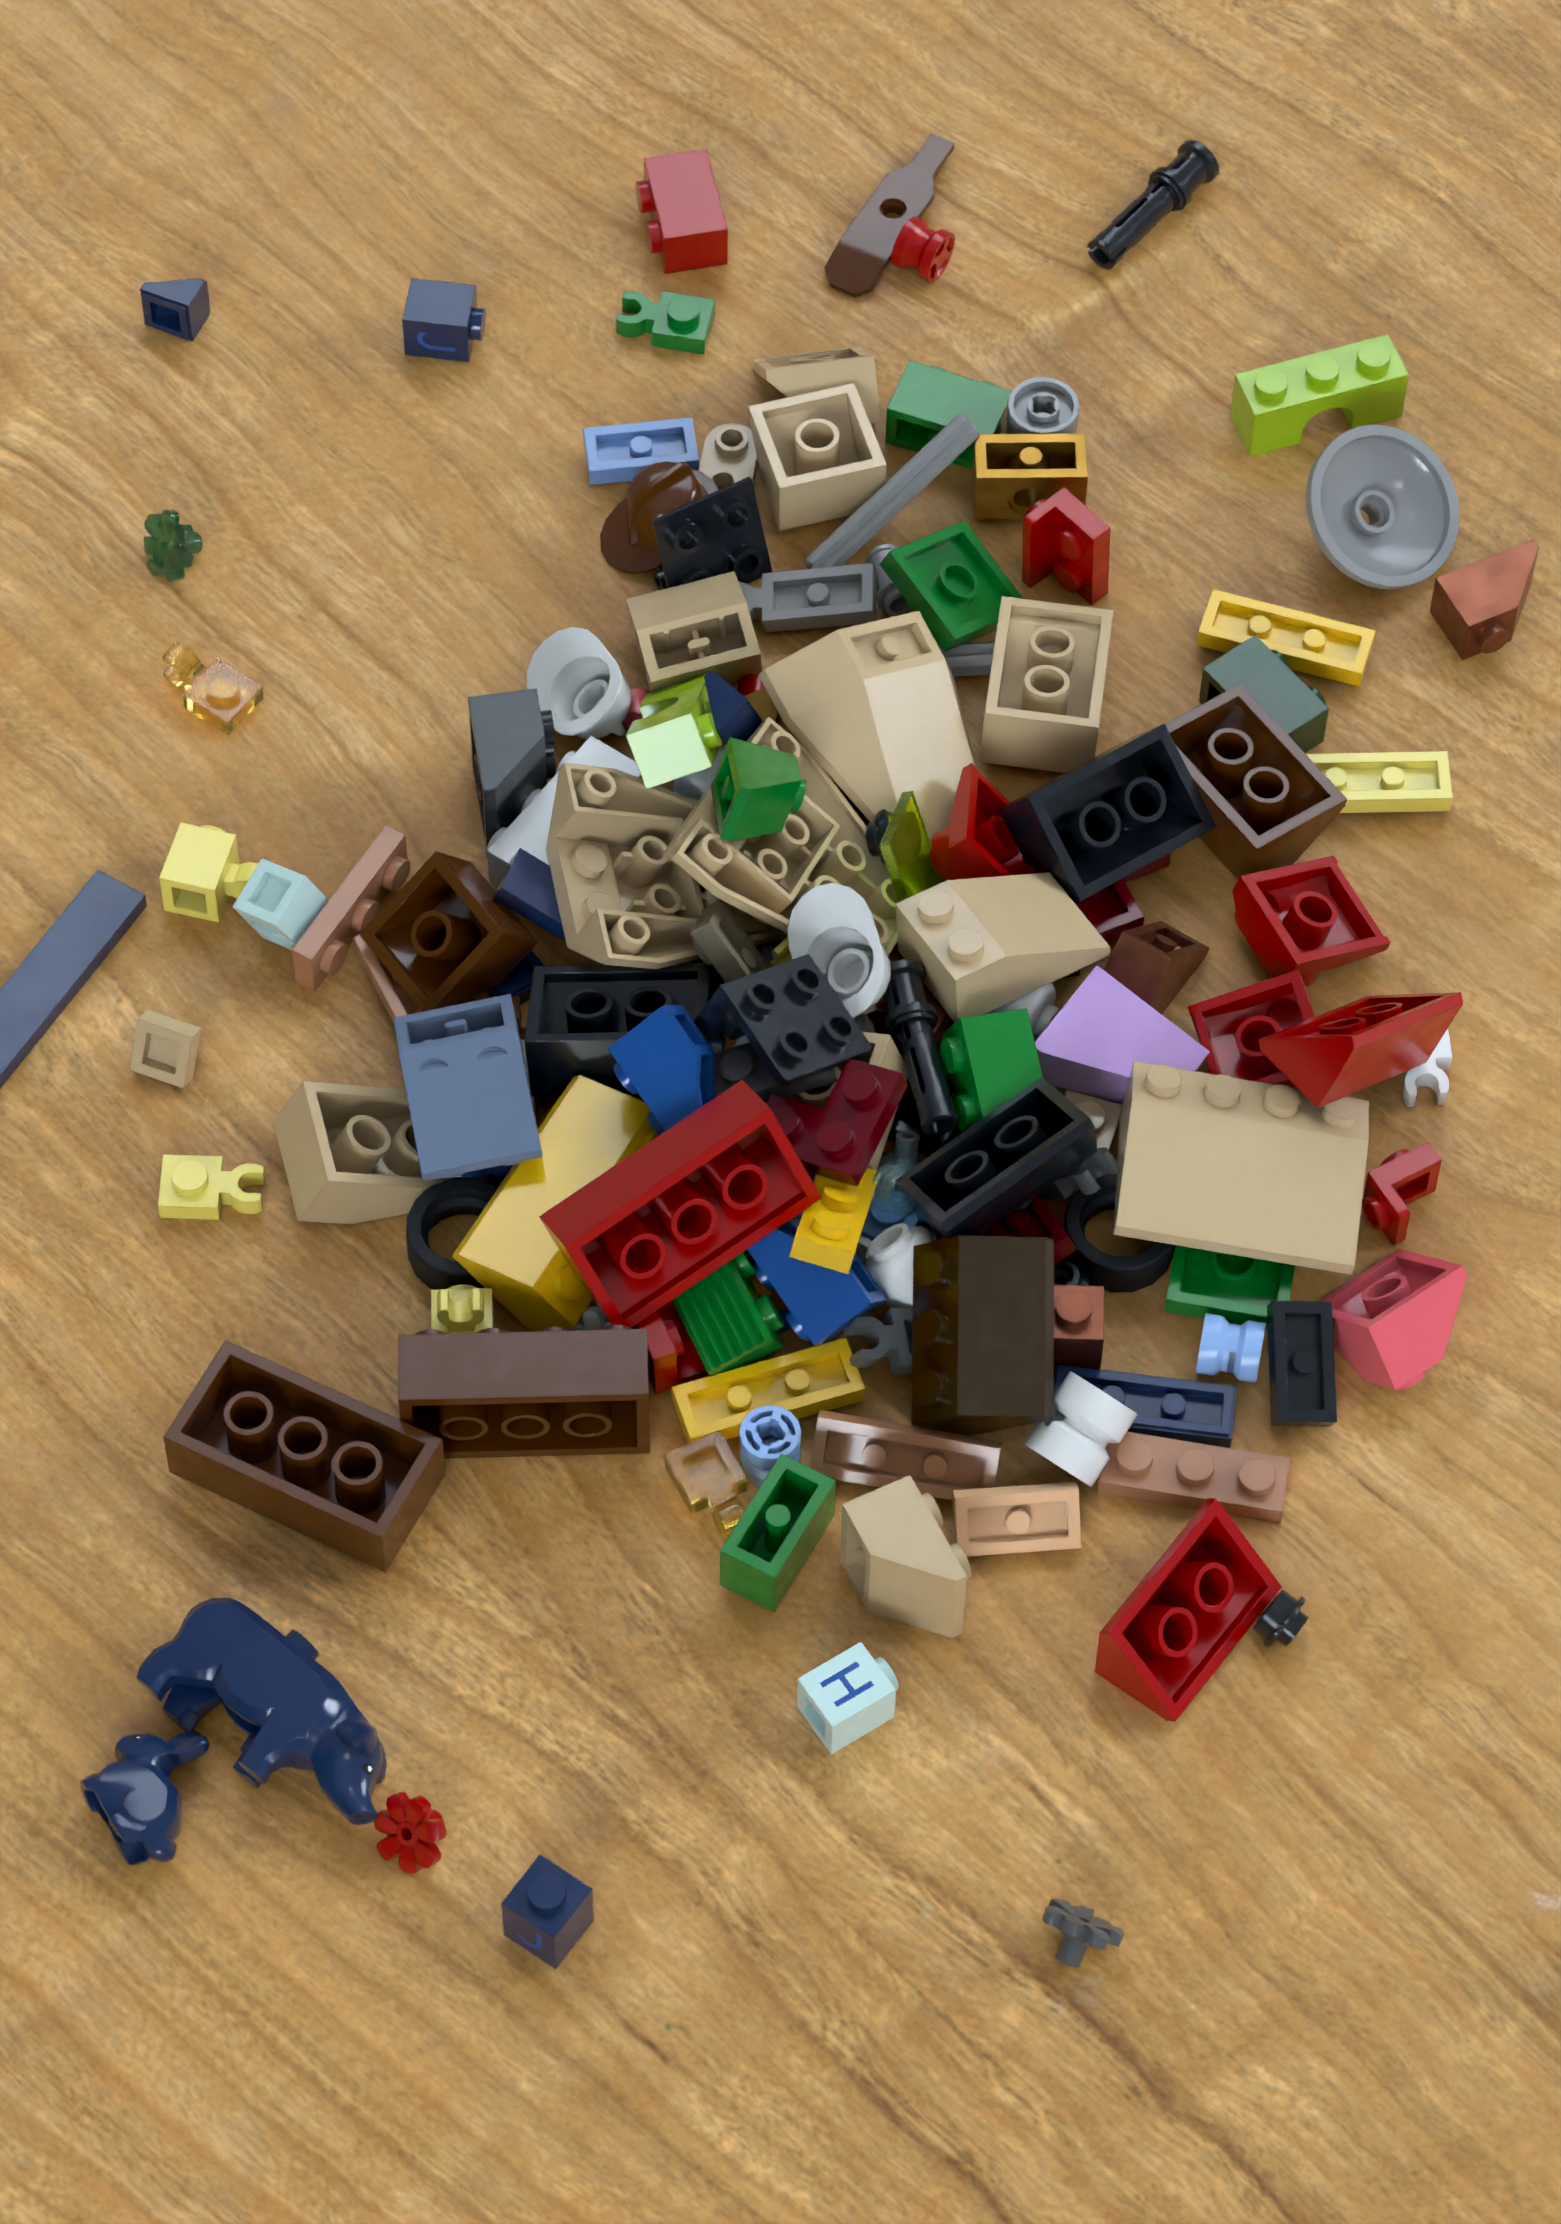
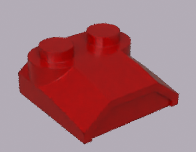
[929,763,1039,880]
[1232,856,1391,987]
[1187,969,1316,1089]

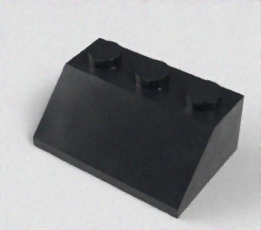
[999,723,1217,903]
[524,963,713,1097]
[895,1077,1097,1240]

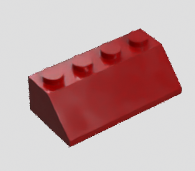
[539,1080,822,1328]

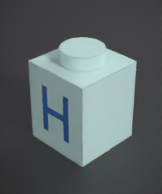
[797,1642,899,1755]

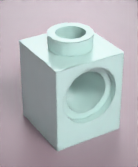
[233,858,329,950]

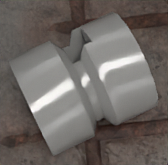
[1006,377,1080,434]

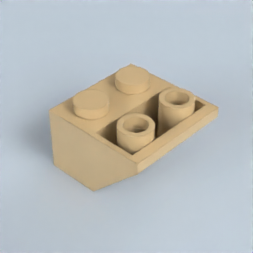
[626,571,763,692]
[840,1475,972,1638]

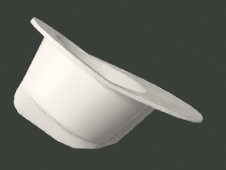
[527,627,632,739]
[787,883,891,1018]

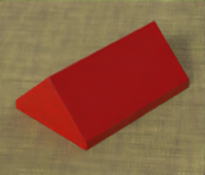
[1259,992,1463,1108]
[1095,1498,1282,1722]

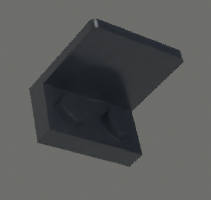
[693,954,872,1087]

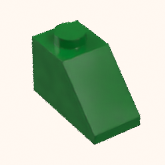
[711,737,806,841]

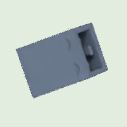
[394,994,543,1181]

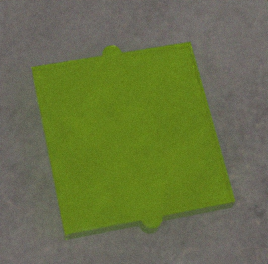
[879,791,941,902]

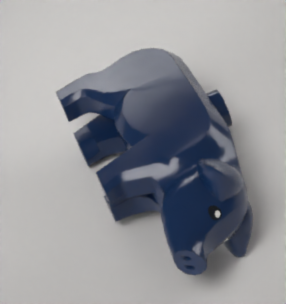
[137,1598,387,1825]

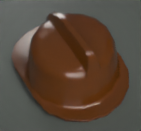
[600,461,719,574]

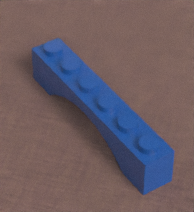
[607,1005,888,1346]

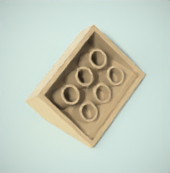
[1113,1061,1369,1275]

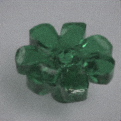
[143,510,203,582]

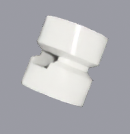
[1024,1371,1138,1487]

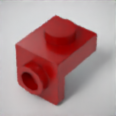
[1362,1142,1442,1245]

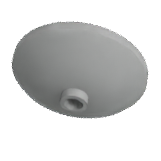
[1306,424,1459,590]

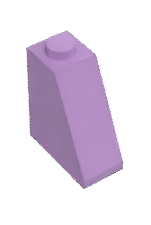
[1035,965,1210,1105]

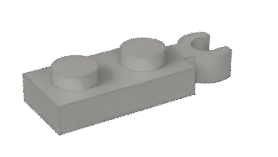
[739,563,877,633]

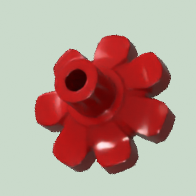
[374,1791,447,1874]

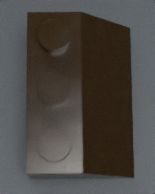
[911,1235,1054,1436]

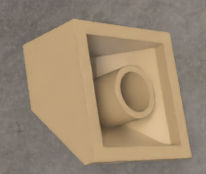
[752,346,881,423]

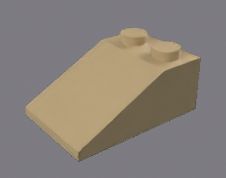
[979,596,1114,773]
[895,872,1111,1022]
[273,1081,484,1224]

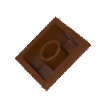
[360,851,538,1012]

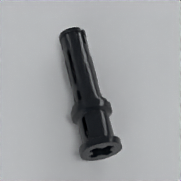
[1087,140,1219,270]
[883,959,959,1135]

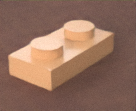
[953,1482,1081,1557]

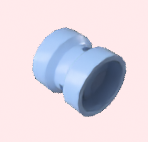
[1196,1313,1266,1383]
[739,1405,801,1487]

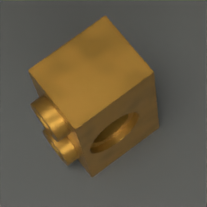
[972,433,1088,519]

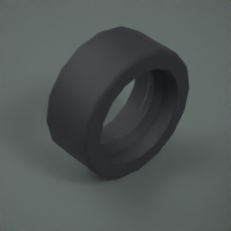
[1063,1174,1176,1293]
[406,1178,498,1290]

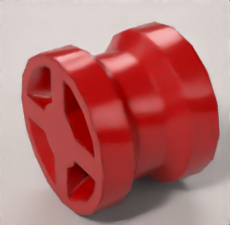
[891,216,955,282]

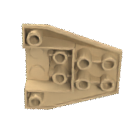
[759,611,976,863]
[664,716,916,956]
[546,763,788,969]

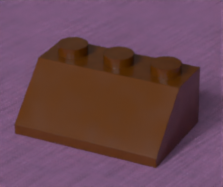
[1165,684,1347,880]

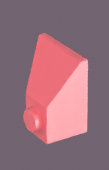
[1318,1249,1467,1390]

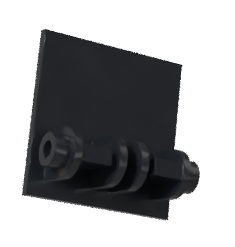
[651,477,773,590]

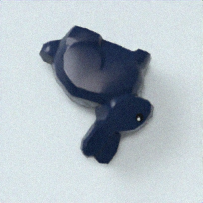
[80,1731,210,1865]

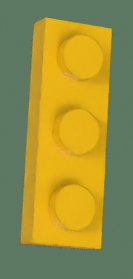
[1197,589,1376,687]
[789,1168,881,1274]
[671,1338,866,1450]

